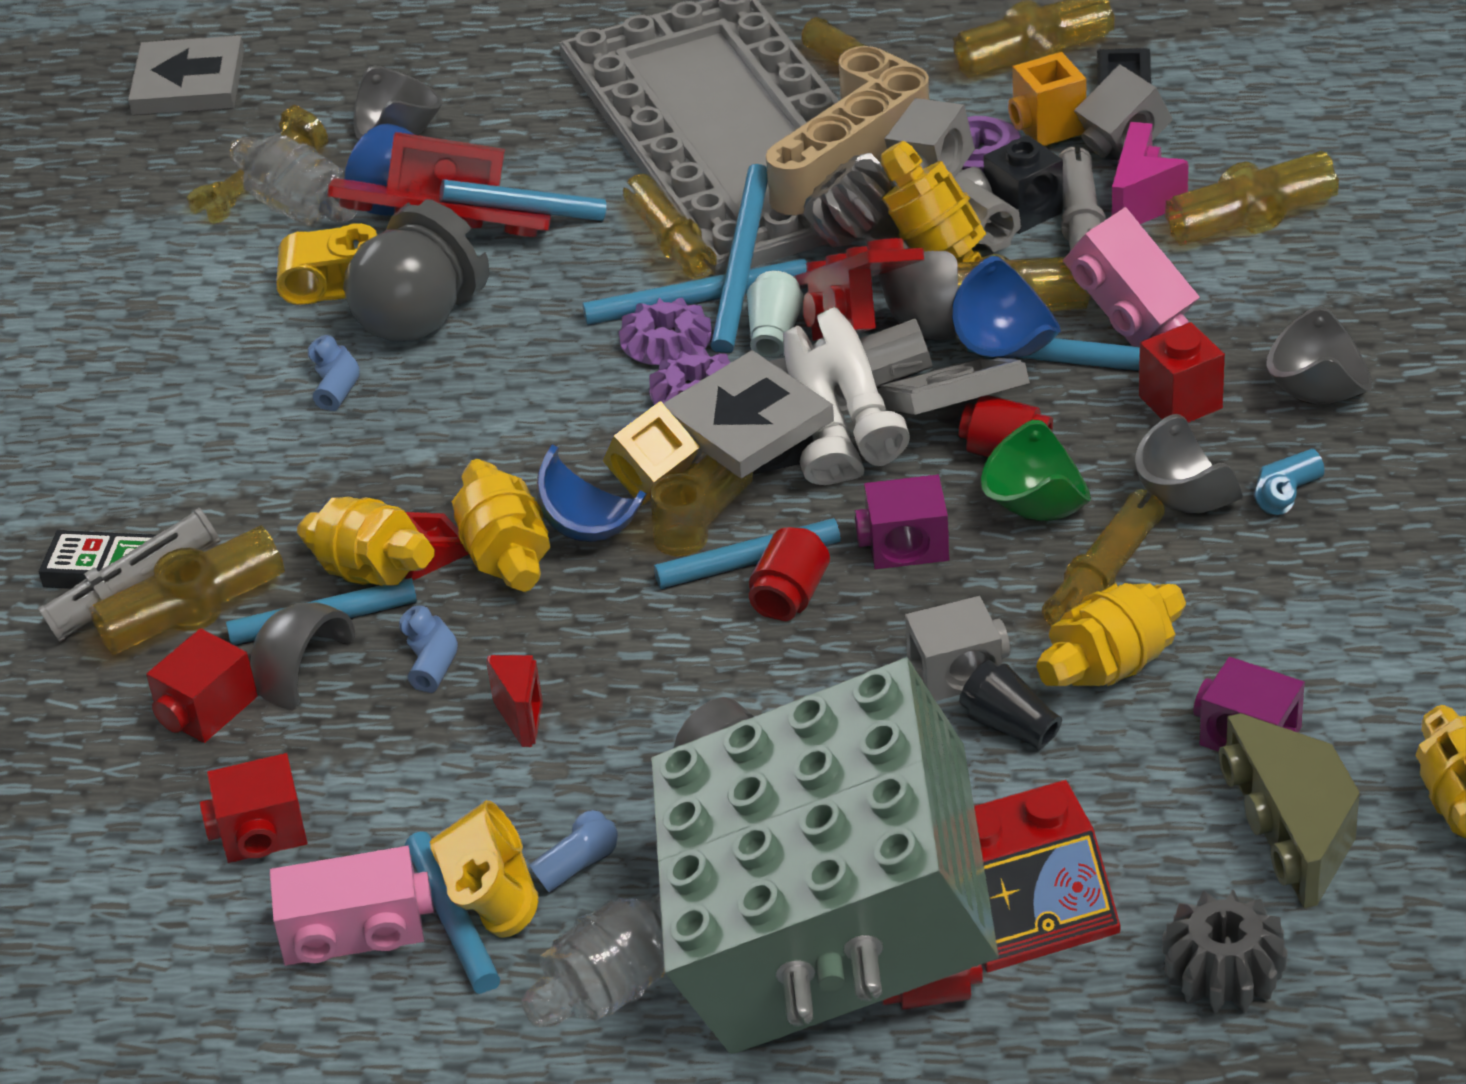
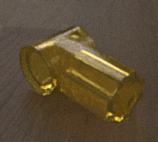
[651,453,753,557]

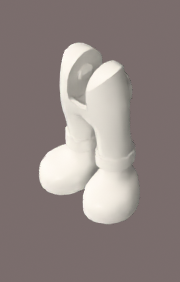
[783,307,910,485]

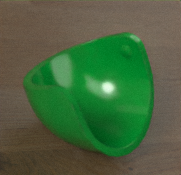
[981,420,1091,521]

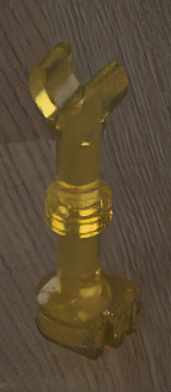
[187,104,328,224]

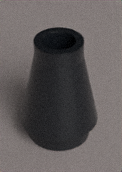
[959,660,1062,750]

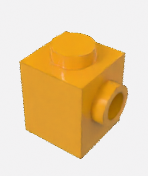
[1008,52,1086,146]

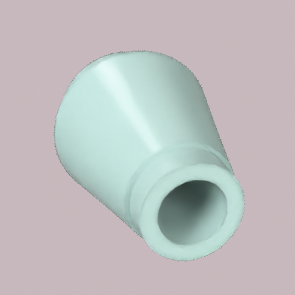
[747,271,804,357]

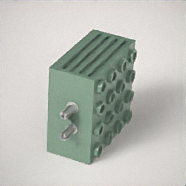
[652,657,999,1054]

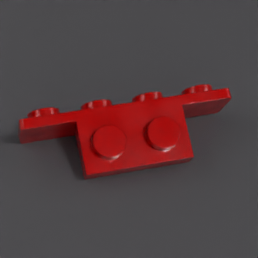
[327,132,551,237]
[793,238,924,341]

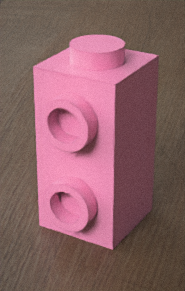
[1063,207,1200,347]
[270,846,434,966]

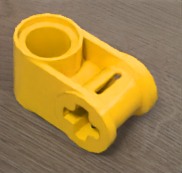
[276,223,377,305]
[430,800,539,938]

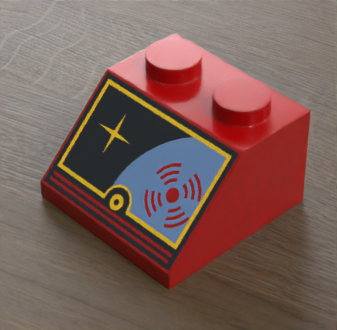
[974,780,1121,973]

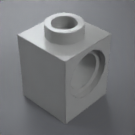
[1074,64,1173,160]
[885,98,975,178]
[905,596,1010,701]

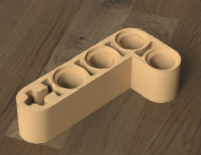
[766,46,929,215]

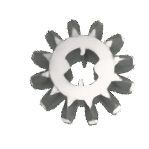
[803,153,897,248]
[1162,889,1288,1014]

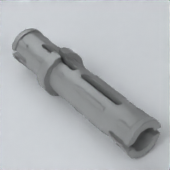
[1058,147,1106,251]
[38,508,221,642]

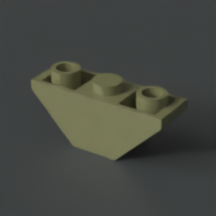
[1219,713,1360,909]

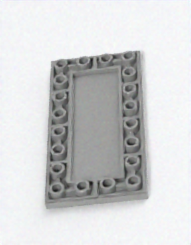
[559,0,839,276]

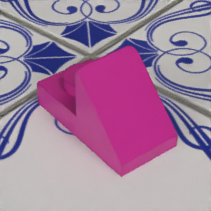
[1112,122,1189,224]

